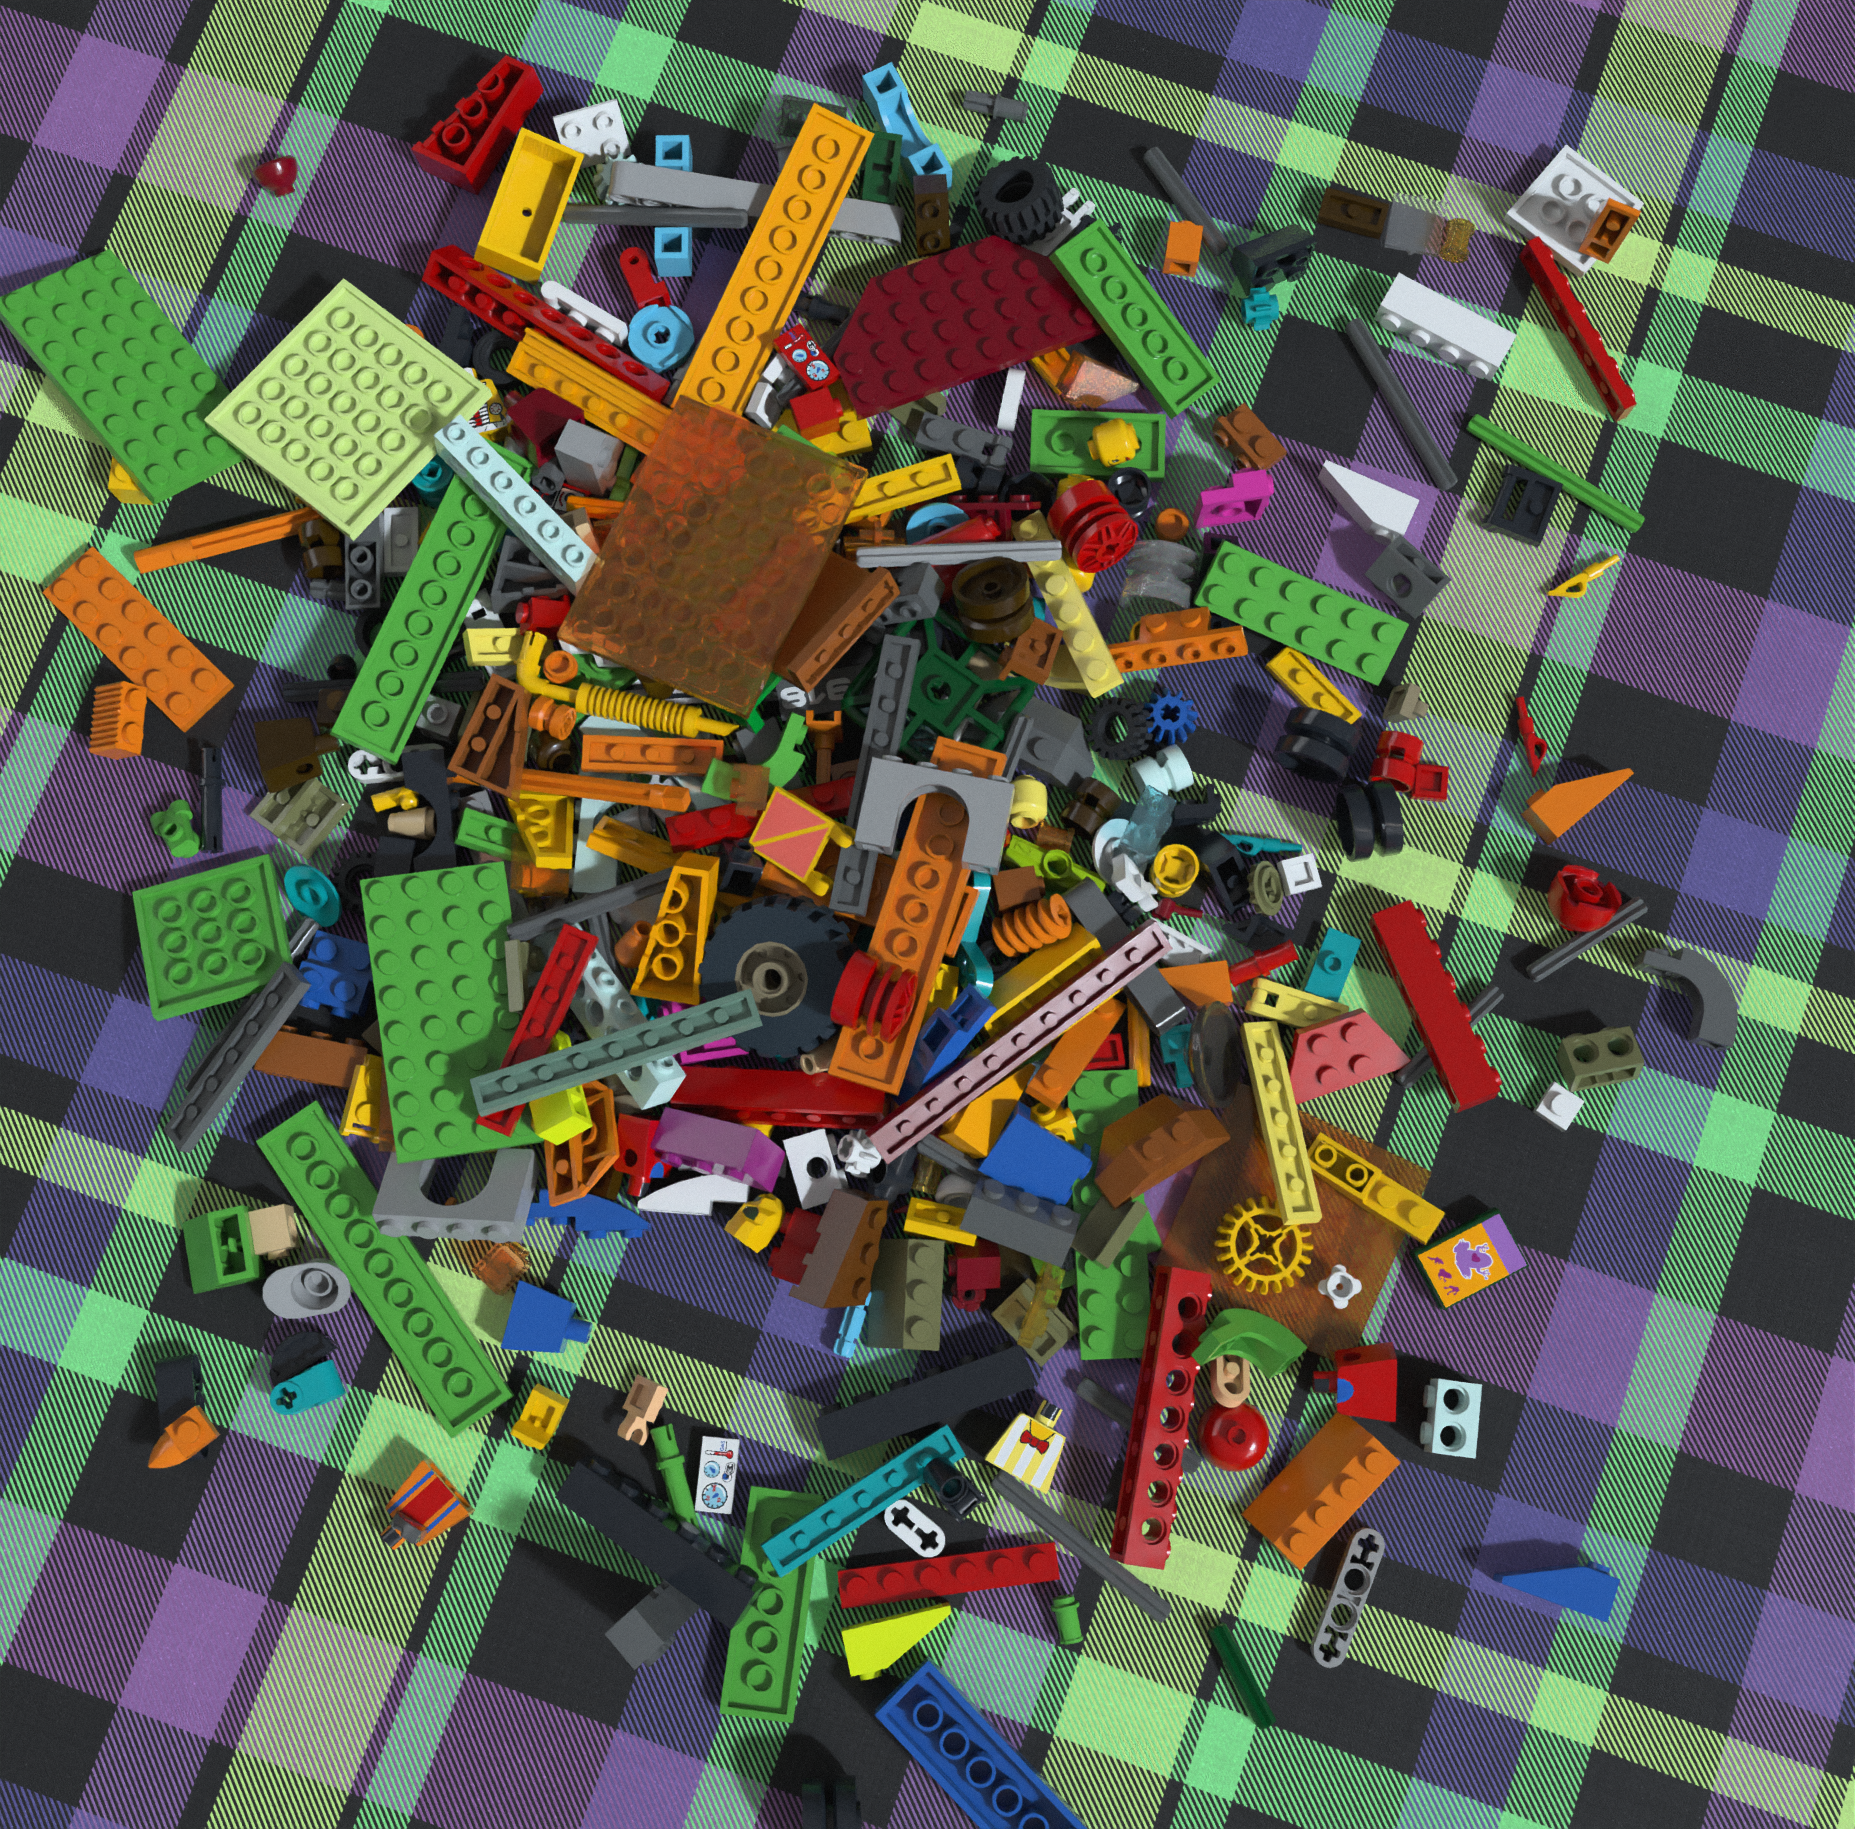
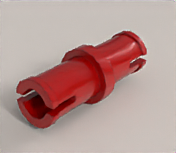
[1228,939,1299,987]

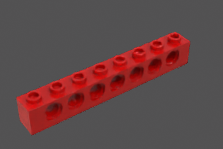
[422,244,670,404]
[1109,1265,1212,1570]

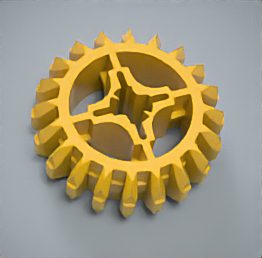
[1214,1196,1313,1295]

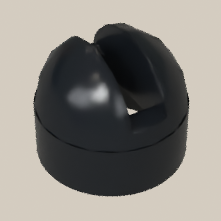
[327,653,357,679]

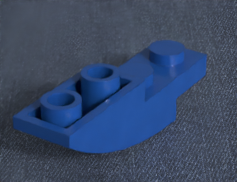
[891,983,997,1106]
[525,1188,652,1239]

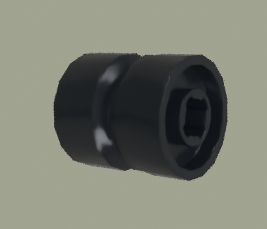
[948,454,1007,502]
[1108,467,1152,522]

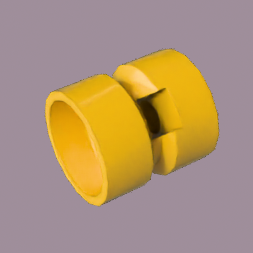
[1149,844,1199,898]

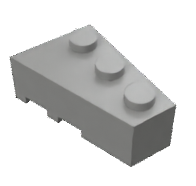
[554,419,630,499]

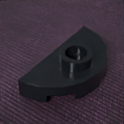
[269,1331,340,1387]

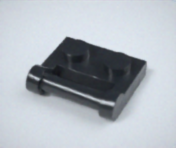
[1481,464,1563,548]

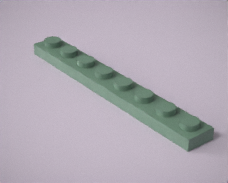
[470,988,763,1117]

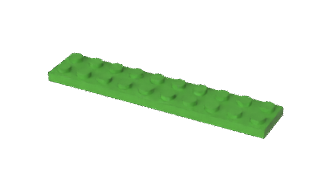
[330,436,536,765]
[256,1100,514,1438]

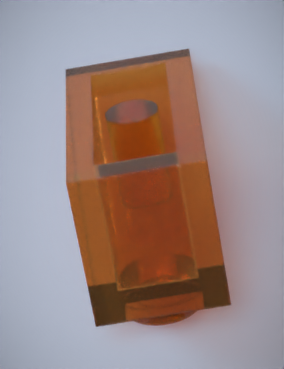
[1055,350,1140,408]

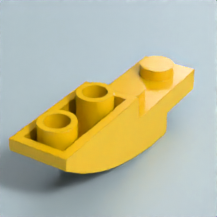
[1307,1132,1445,1245]

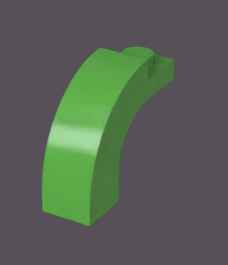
[700,712,808,801]

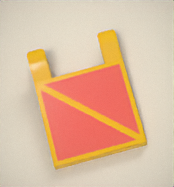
[749,786,856,896]

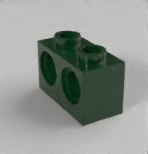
[857,130,903,205]

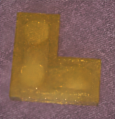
[1017,1261,1066,1349]

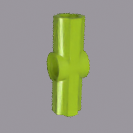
[1000,834,1107,893]

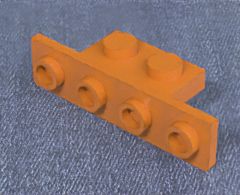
[1107,607,1248,673]

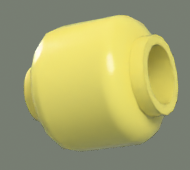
[1009,775,1047,829]

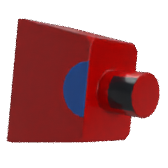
[613,1113,672,1197]
[1312,1342,1397,1422]

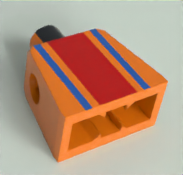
[381,1459,475,1550]

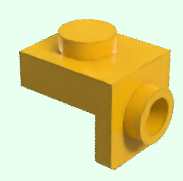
[510,1383,569,1450]

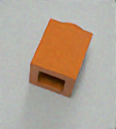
[1162,220,1203,277]

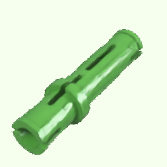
[650,1423,701,1532]

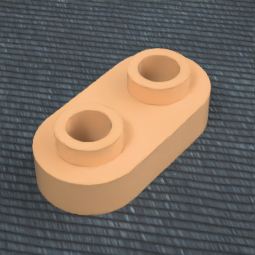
[1210,1354,1250,1408]

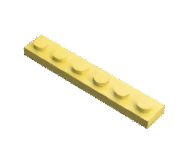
[1011,510,1124,698]
[1240,1021,1322,1225]

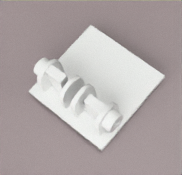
[553,99,631,169]

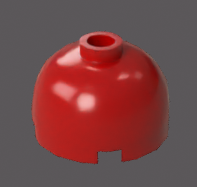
[1547,865,1622,932]
[1196,1401,1269,1472]

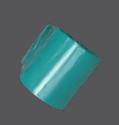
[270,1359,346,1415]

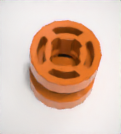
[528,695,577,740]

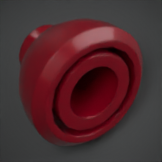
[252,155,298,198]

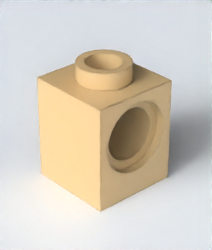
[248,1204,300,1261]

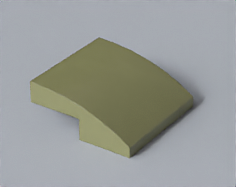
[249,778,352,860]

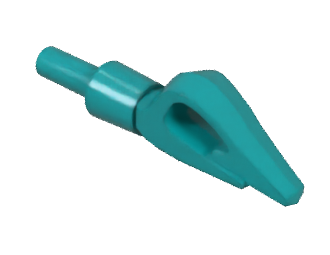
[1220,833,1302,858]

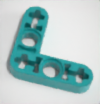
[946,870,994,997]

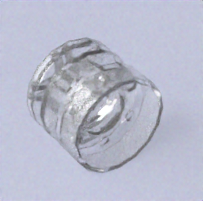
[1119,540,1199,617]

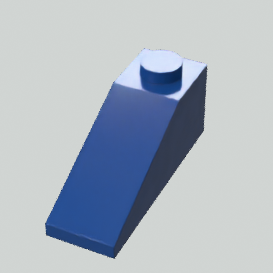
[1493,1561,1620,1623]

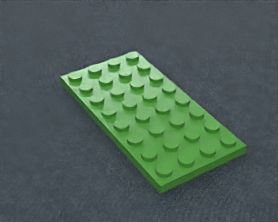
[0,249,247,505]
[360,861,544,1165]

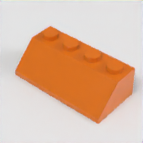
[1241,1412,1401,1571]

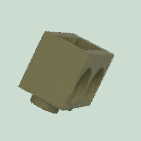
[1556,1026,1645,1092]

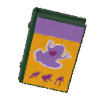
[1409,1207,1529,1311]

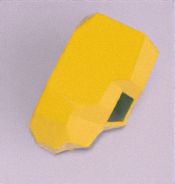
[724,1193,785,1253]

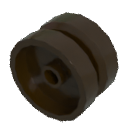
[952,557,1035,644]

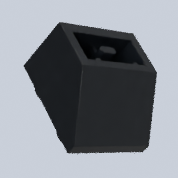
[1230,223,1317,296]

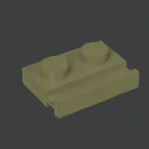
[504,939,546,1016]
[991,1278,1079,1367]

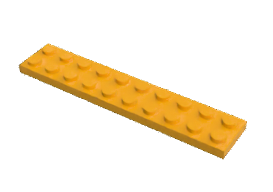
[670,103,874,425]

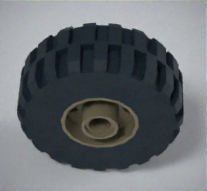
[698,893,859,1058]

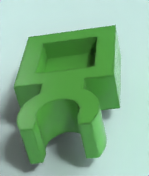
[609,445,643,502]

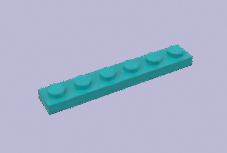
[760,1424,966,1578]

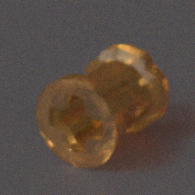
[1035,820,1075,854]

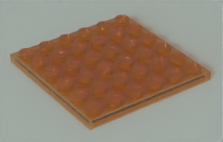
[1149,1081,1432,1362]

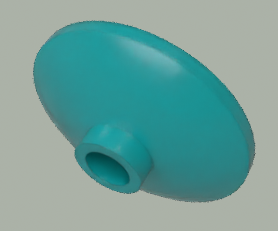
[284,864,342,927]

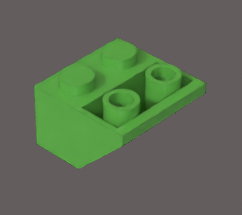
[182,1205,267,1294]

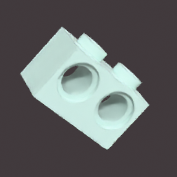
[1420,1379,1482,1459]

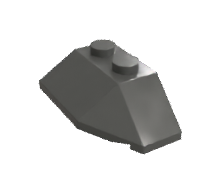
[961,690,1095,797]

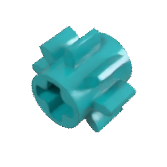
[1241,287,1279,331]

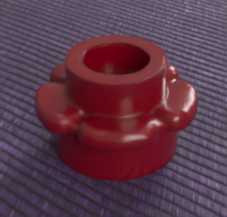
[951,1282,986,1312]

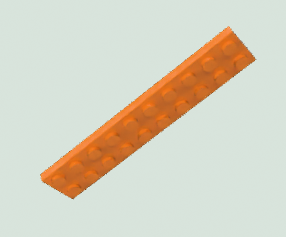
[828,736,1007,1096]

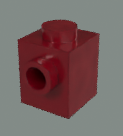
[947,1239,1000,1290]

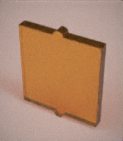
[510,833,569,898]

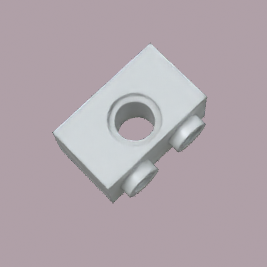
[783,1128,849,1210]

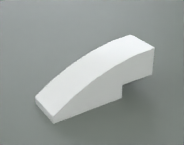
[637,1175,750,1216]

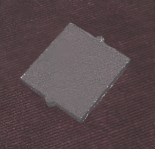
[1384,192,1448,257]

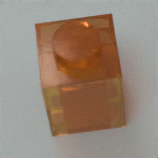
[471,1241,532,1296]

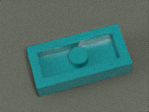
[1303,927,1362,1003]

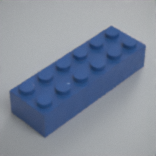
[875,1655,1087,1829]

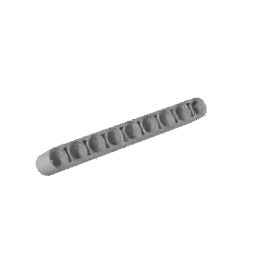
[608,161,905,246]

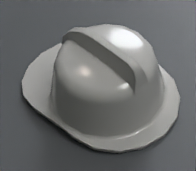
[263,1258,351,1319]

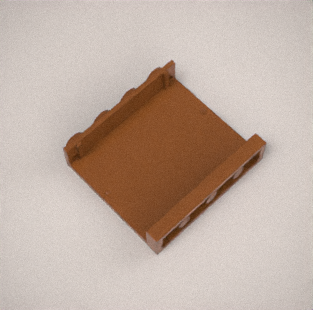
[710,523,901,694]

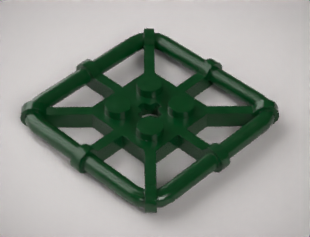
[839,606,1038,766]

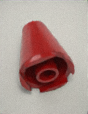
[909,515,1002,605]

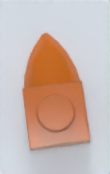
[148,1405,220,1468]

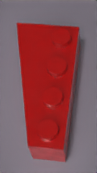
[411,55,544,195]

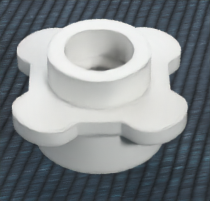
[1318,1265,1362,1309]

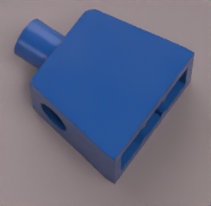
[501,1280,592,1353]

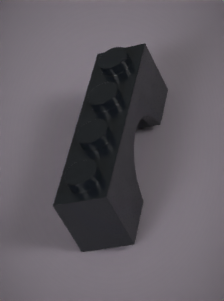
[401,749,468,873]

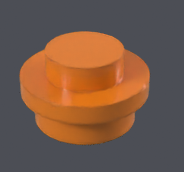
[543,651,578,685]

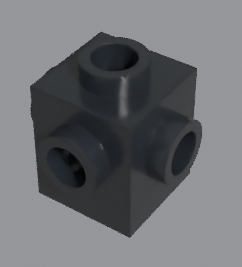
[711,839,763,897]

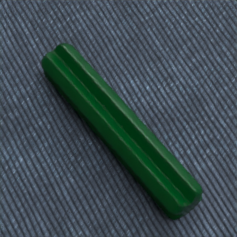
[1208,1622,1276,1730]

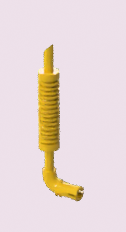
[513,631,739,738]

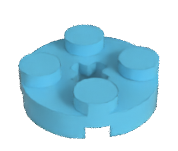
[628,304,695,374]

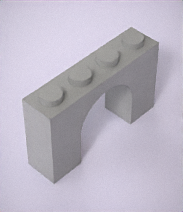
[854,755,1015,875]
[372,1142,540,1243]

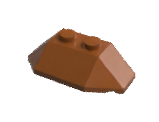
[1094,1094,1231,1211]

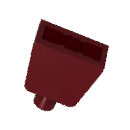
[503,388,585,468]

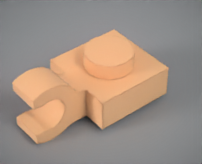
[618,1374,668,1445]

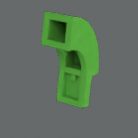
[1191,1308,1308,1379]

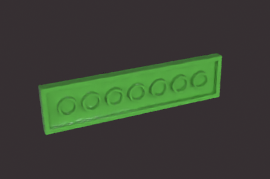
[1066,1070,1150,1360]

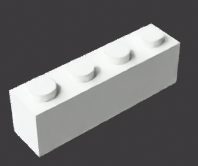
[1374,273,1517,381]

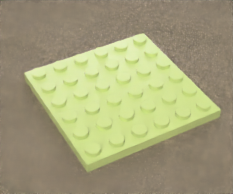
[204,278,493,541]

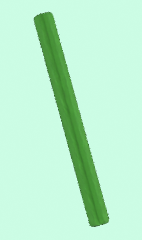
[1466,414,1645,533]

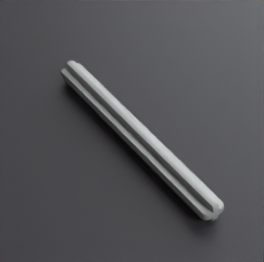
[856,540,1062,568]

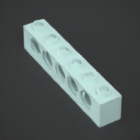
[434,415,602,598]
[533,923,686,1110]

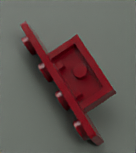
[906,495,1041,542]

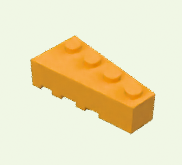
[629,852,719,1005]

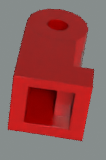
[619,247,672,311]

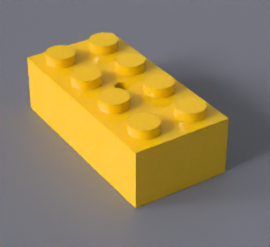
[473,127,585,286]

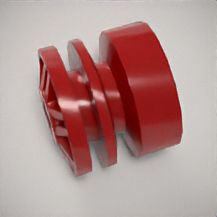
[1047,479,1139,573]
[831,950,919,1044]

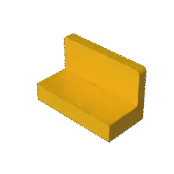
[904,1197,977,1246]

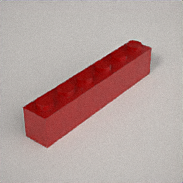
[1368,899,1502,1113]
[670,1064,891,1130]

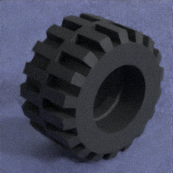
[974,156,1064,246]

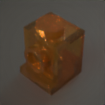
[729,762,770,816]

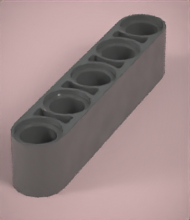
[1061,876,1188,1037]

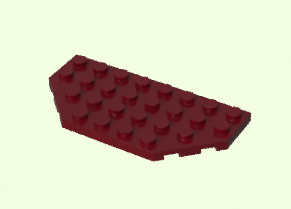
[833,235,1105,421]

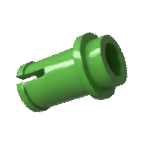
[1050,1594,1083,1645]

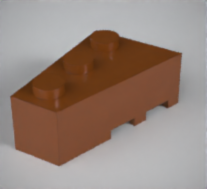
[447,673,532,803]

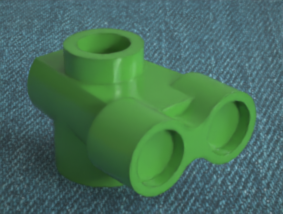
[150,800,201,858]

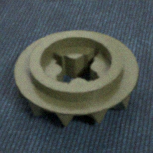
[1246,861,1284,917]

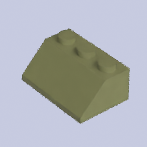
[867,1239,945,1351]

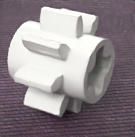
[837,1129,881,1175]

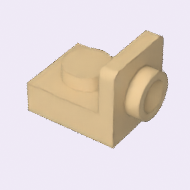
[559,506,600,554]

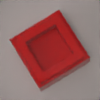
[1410,763,1449,802]

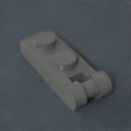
[914,412,1013,469]

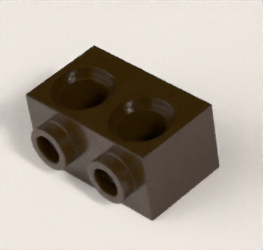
[913,174,950,256]

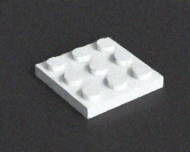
[1503,145,1644,279]

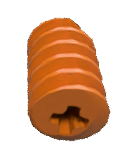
[992,893,1072,958]

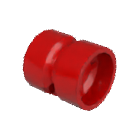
[1368,731,1424,792]

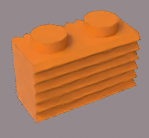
[88,681,147,760]

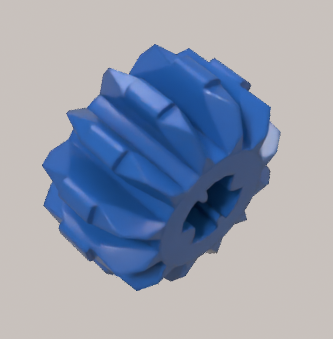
[1142,688,1198,746]

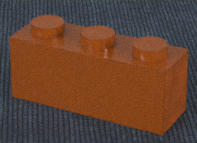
[254,1025,376,1090]

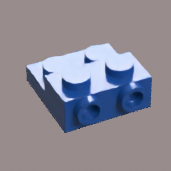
[298,930,374,1020]

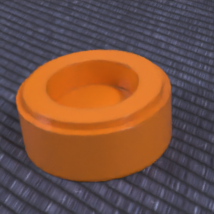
[1154,508,1189,543]

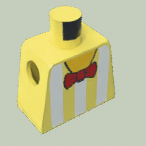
[984,1400,1066,1494]

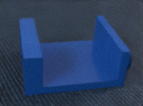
[978,1101,1093,1206]

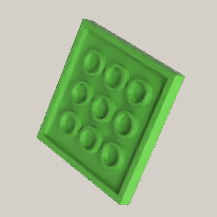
[132,854,293,1021]

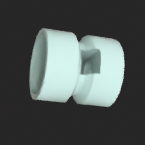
[1130,744,1194,805]

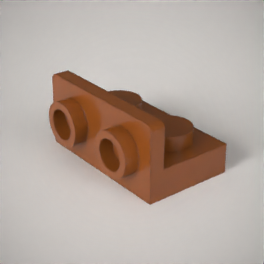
[1212,403,1287,471]
[997,617,1064,686]

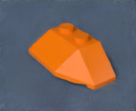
[544,1080,620,1207]

